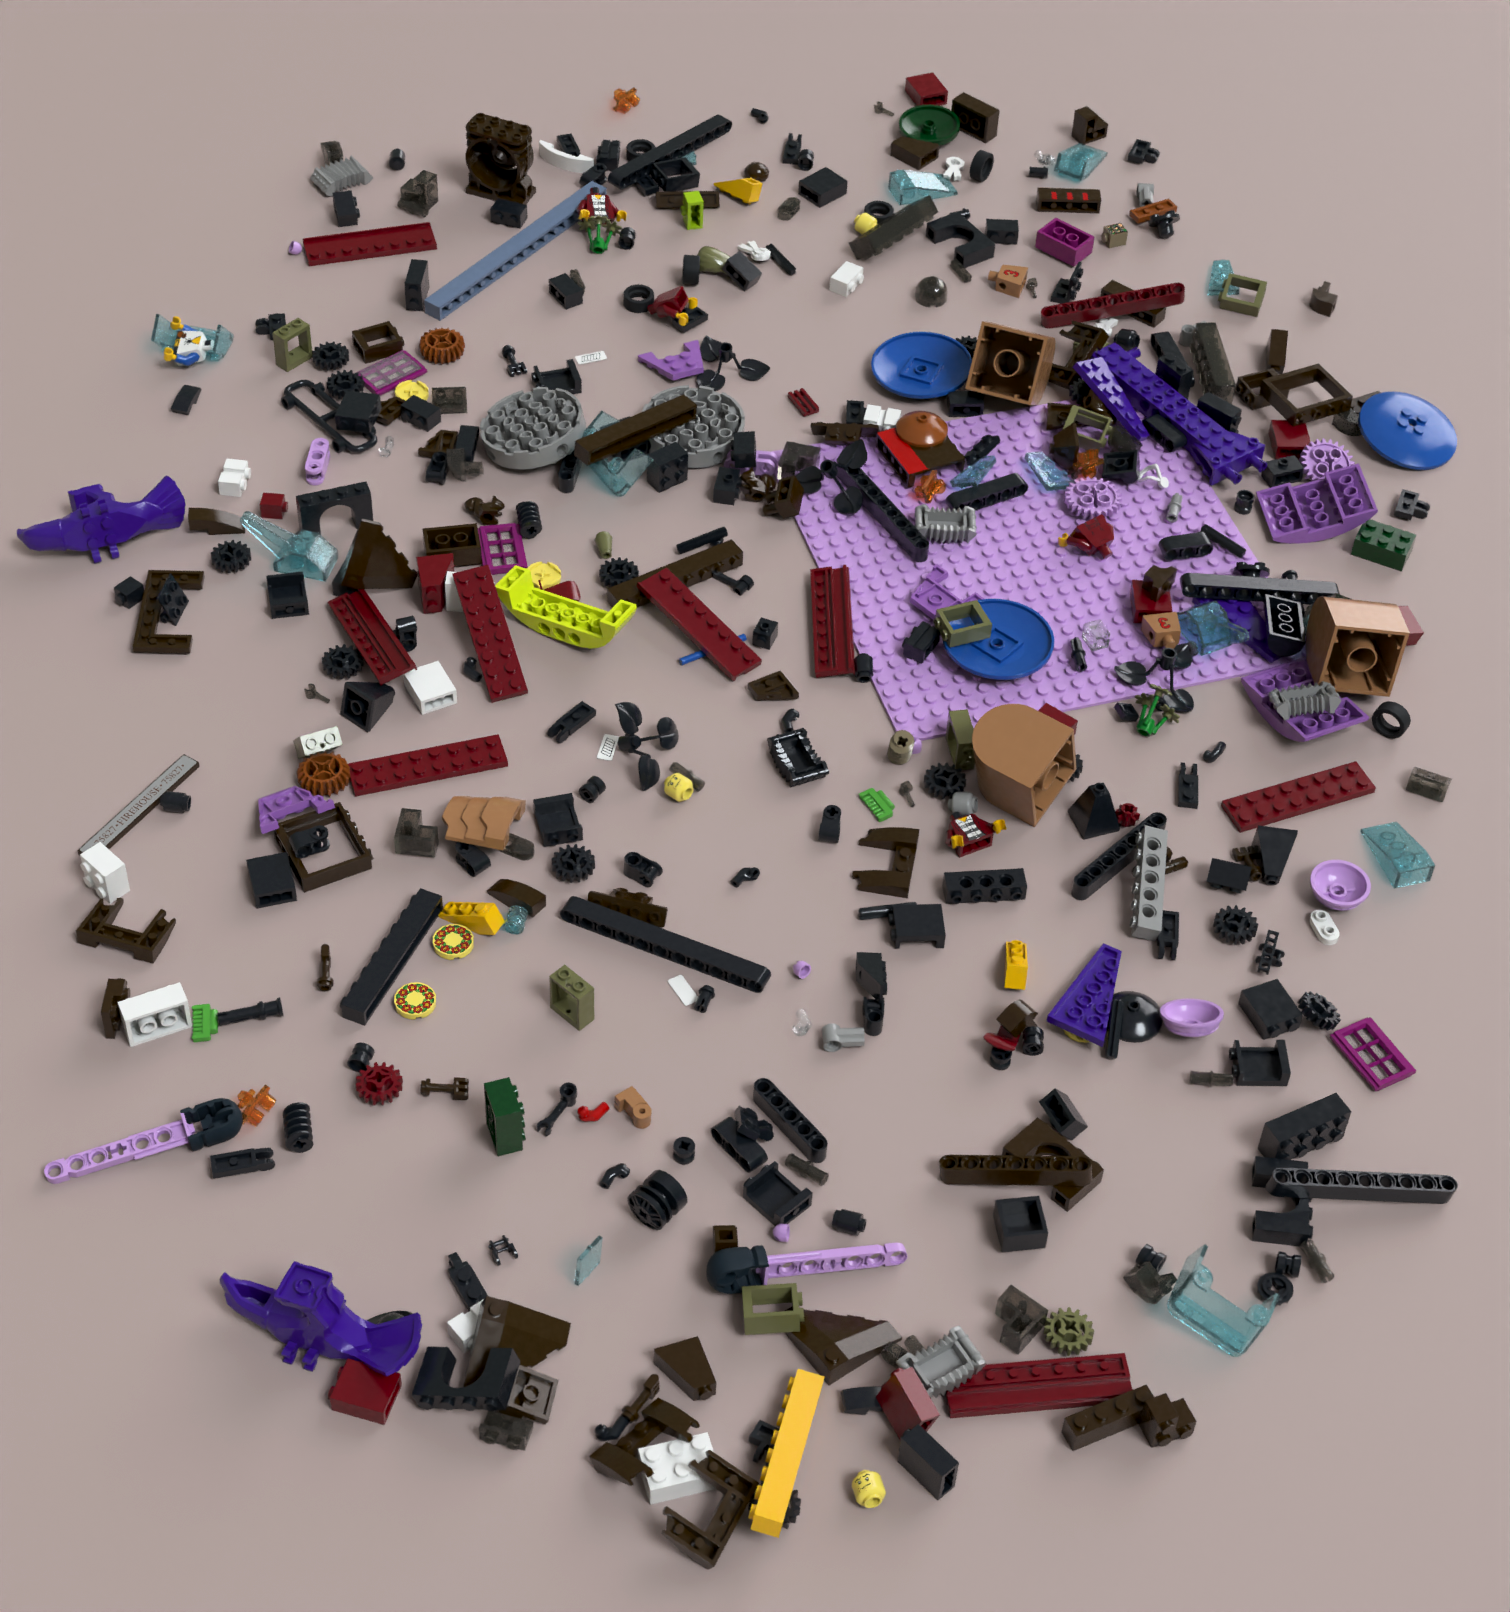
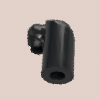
[781,709,800,733]
[599,1163,630,1189]

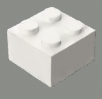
[80,842,130,904]

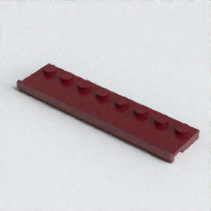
[303,222,437,266]
[810,564,855,678]
[637,567,762,681]
[328,589,417,685]
[946,1353,1134,1418]

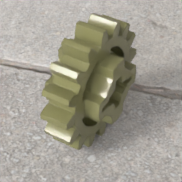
[1043,1307,1094,1356]

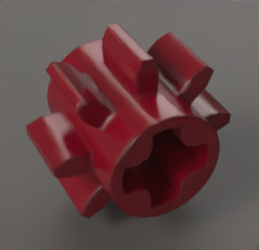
[1115,803,1140,827]

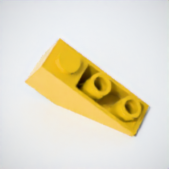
[714,178,763,204]
[438,902,505,935]
[1004,940,1028,990]

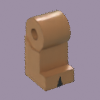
[614,1086,652,1129]

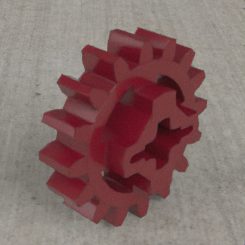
[355,1062,403,1105]

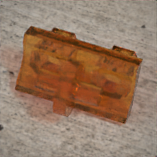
[613,87,640,114]
[1072,449,1104,479]
[915,470,946,503]
[237,1084,277,1127]

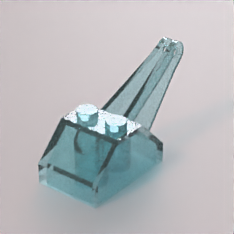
[240,511,338,582]
[1177,601,1249,656]

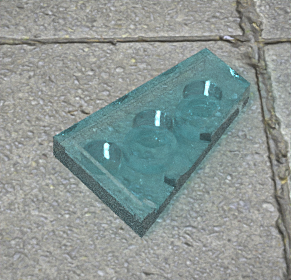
[1207,260,1240,296]
[1024,452,1075,491]
[950,455,997,488]

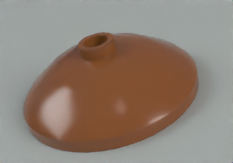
[896,411,948,448]

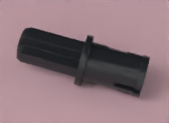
[1070,637,1087,672]

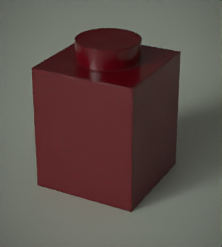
[260,492,288,519]

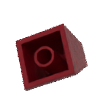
[416,553,454,614]

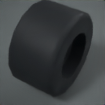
[682,255,700,285]

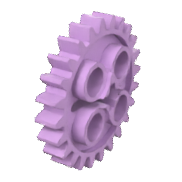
[1299,438,1355,482]
[1064,476,1122,520]

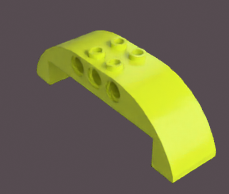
[495,565,637,649]

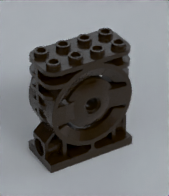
[465,113,536,205]

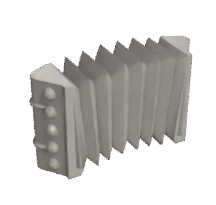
[310,155,373,196]
[914,504,977,544]
[1268,681,1341,720]
[896,1326,987,1398]

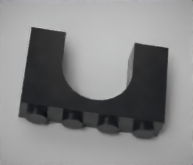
[926,211,995,269]
[296,482,373,540]
[1252,1156,1313,1247]
[412,1347,520,1412]

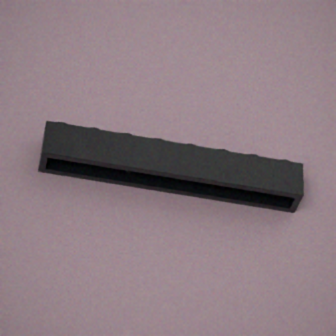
[340,888,443,1026]

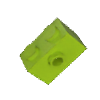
[681,191,704,230]

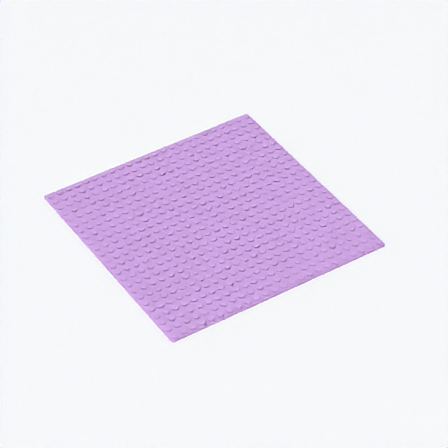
[769,399,1306,741]

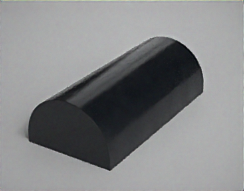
[1263,594,1306,657]

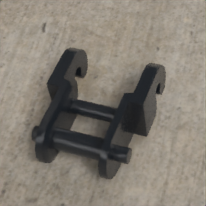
[488,1235,518,1266]

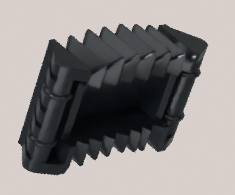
[767,728,829,787]

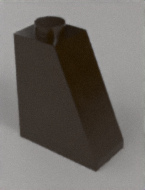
[890,136,939,171]
[1266,329,1288,374]
[654,1336,717,1401]

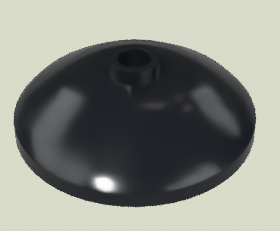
[1106,991,1163,1043]

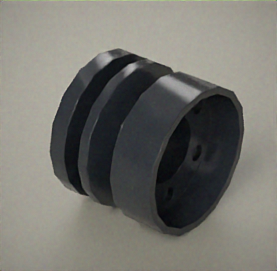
[628,1170,688,1230]

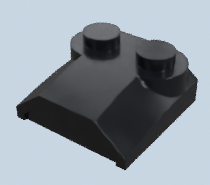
[1102,449,1140,484]

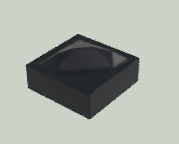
[1114,702,1139,722]

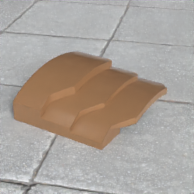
[442,796,526,851]

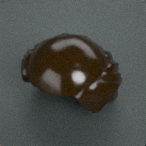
[744,162,769,182]

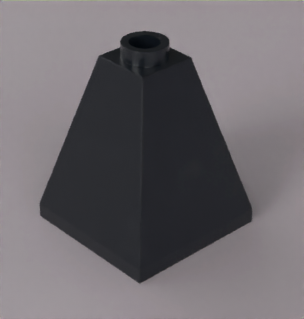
[340,682,395,733]
[1068,782,1120,840]
[1251,825,1298,885]

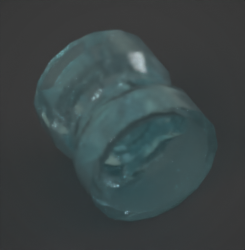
[504,906,528,934]

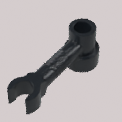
[711,570,754,596]
[537,1082,577,1136]

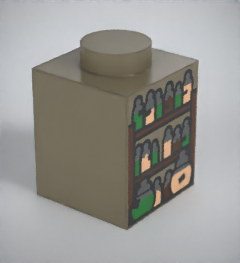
[1101,223,1128,248]

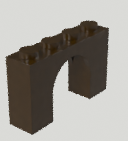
[1002,1117,1104,1212]

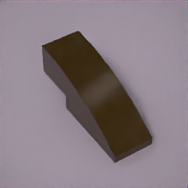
[188,508,246,535]
[487,879,546,918]

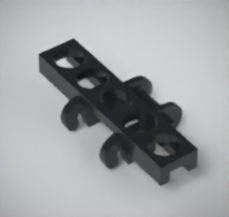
[1255,930,1285,975]

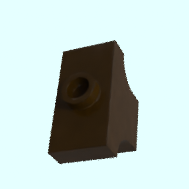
[1142,565,1177,602]

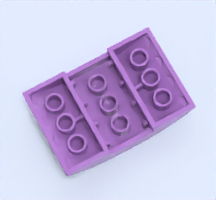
[1256,463,1378,544]
[1241,657,1369,742]

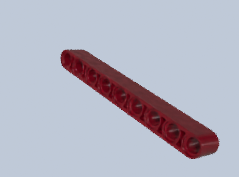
[1041,283,1185,328]

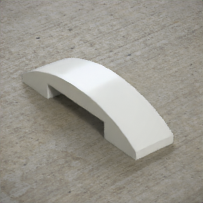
[539,140,594,173]

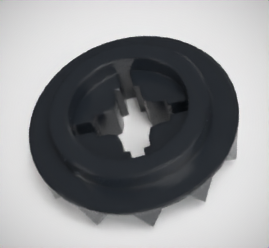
[1257,1272,1294,1306]

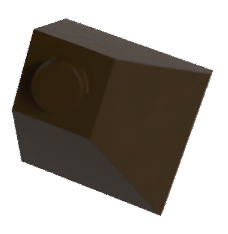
[1049,423,1080,473]

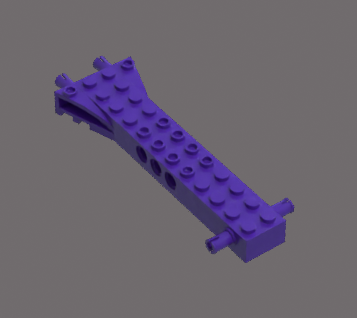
[1090,343,1267,486]

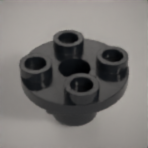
[1148,210,1180,238]
[1233,562,1270,577]

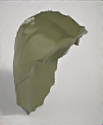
[697,246,730,274]

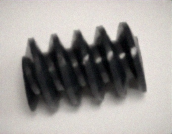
[516,501,542,539]
[283,1102,314,1153]

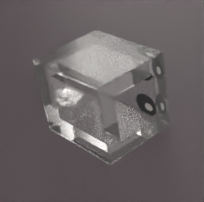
[1082,619,1111,652]

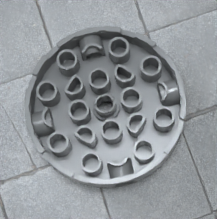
[642,385,745,468]
[480,387,586,469]

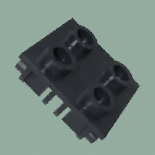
[157,574,189,626]

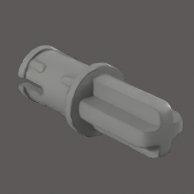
[1166,493,1183,523]

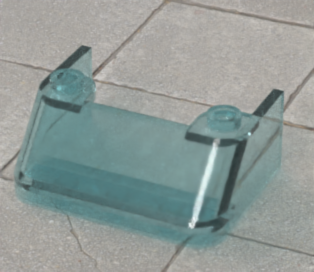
[151,314,234,361]
[582,410,654,497]
[1167,1244,1280,1357]

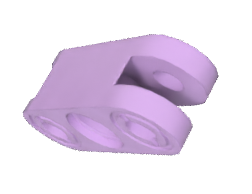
[305,438,330,486]
[724,450,778,475]

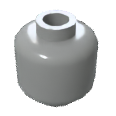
[948,792,978,817]

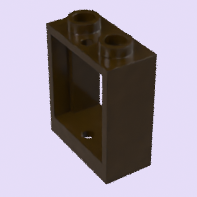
[352,321,404,364]
[1235,368,1290,410]

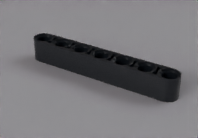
[1071,812,1167,901]

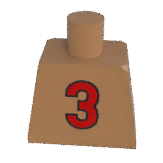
[988,265,1028,298]
[1141,612,1181,649]

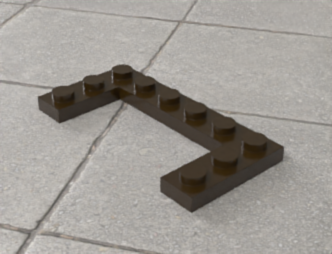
[133,570,205,653]

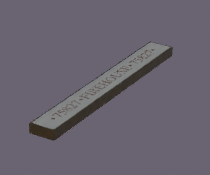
[77,754,200,856]

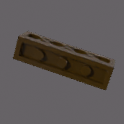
[655,191,720,208]

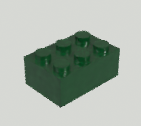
[1351,519,1416,572]
[484,1077,526,1157]

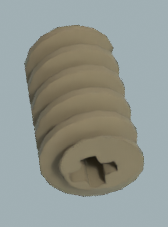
[887,730,915,765]

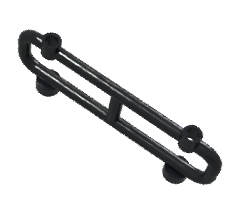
[281,380,378,453]

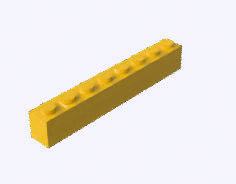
[748,1369,825,1538]

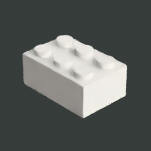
[118,982,192,1047]
[638,1432,716,1505]

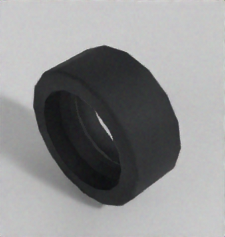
[626,139,655,161]
[970,150,994,182]
[864,201,894,228]
[623,284,654,313]
[1372,701,1411,739]

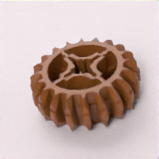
[419,328,465,364]
[297,751,350,797]

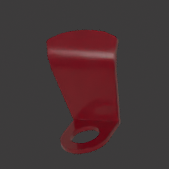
[538,580,581,601]
[983,1026,1022,1051]

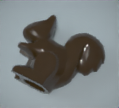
[1083,389,1117,425]
[741,467,776,502]
[464,496,505,525]

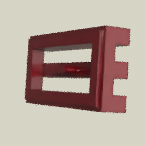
[788,388,819,417]

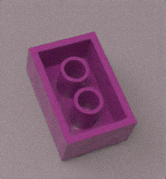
[1035,218,1095,266]

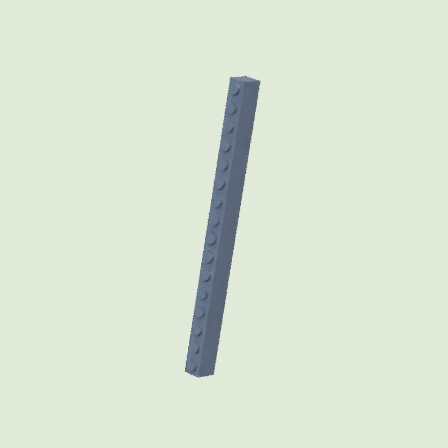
[424,181,607,321]

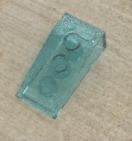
[1054,143,1108,181]
[888,170,958,205]
[1360,822,1435,889]

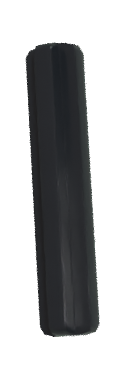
[766,244,796,275]
[1200,524,1246,558]
[676,526,728,554]
[858,902,917,920]
[1105,999,1124,1059]

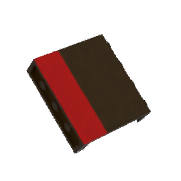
[876,427,965,488]

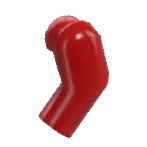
[577,1102,610,1122]

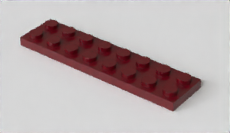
[452,565,528,703]
[348,734,508,797]
[1221,761,1376,833]

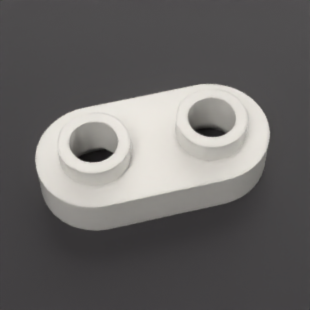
[1309,910,1339,945]

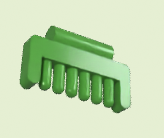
[859,788,895,822]
[192,1004,218,1042]

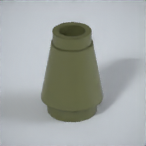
[595,531,612,559]

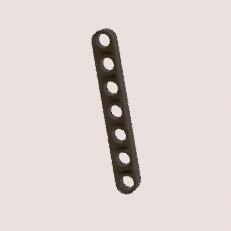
[939,1155,1093,1186]

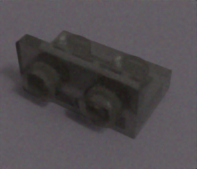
[432,387,467,414]
[1406,767,1452,802]
[479,1411,534,1451]

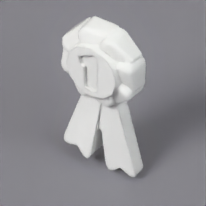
[943,157,964,181]
[737,241,771,261]
[1093,317,1118,336]

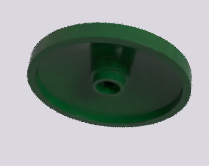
[899,105,960,146]

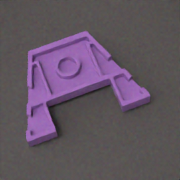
[638,340,704,380]
[910,564,984,619]
[258,786,335,834]

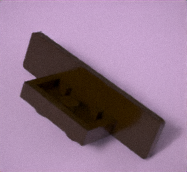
[810,422,880,445]
[587,888,668,927]

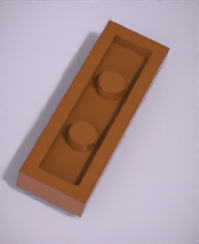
[1129,198,1177,224]

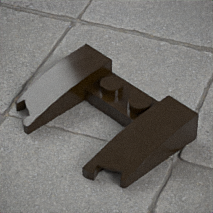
[1048,321,1110,390]
[852,827,920,898]
[76,898,176,963]
[589,1398,700,1486]
[662,1449,759,1570]

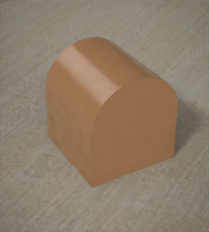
[965,321,1056,405]
[1305,596,1410,697]
[972,704,1077,827]

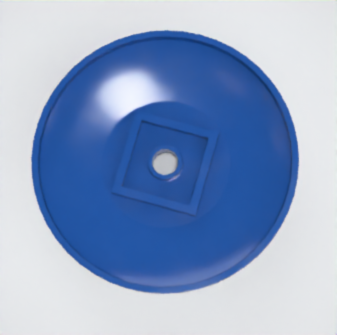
[871,332,972,399]
[1358,391,1457,470]
[943,599,1054,680]

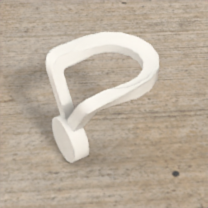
[1137,464,1169,489]

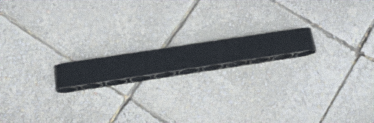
[608,114,732,190]
[560,896,771,993]

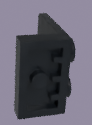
[1051,262,1084,304]

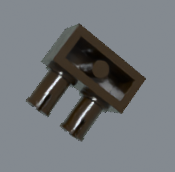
[762,475,804,519]

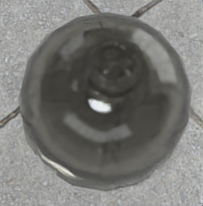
[915,276,948,307]
[1108,425,1143,453]

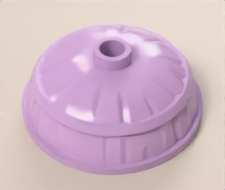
[1310,860,1371,911]
[1160,998,1224,1037]

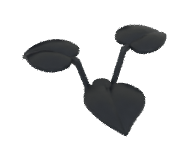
[697,335,770,391]
[795,439,867,514]
[1114,643,1194,712]
[615,702,679,791]

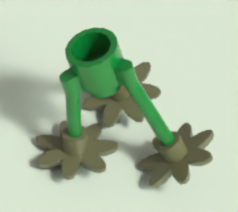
[578,215,622,254]
[1135,684,1180,737]

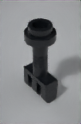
[502,345,527,377]

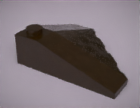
[341,519,418,589]
[463,1296,571,1387]
[785,1306,902,1386]

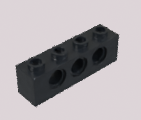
[942,868,1027,904]

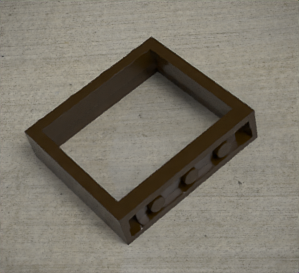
[1260,363,1353,427]
[273,802,374,893]

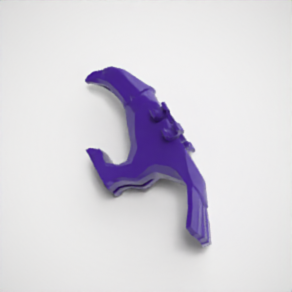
[17,475,186,563]
[220,1261,423,1376]

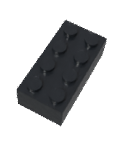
[1257,1093,1352,1160]

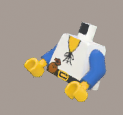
[164,316,215,366]

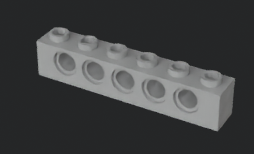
[1129,825,1168,941]

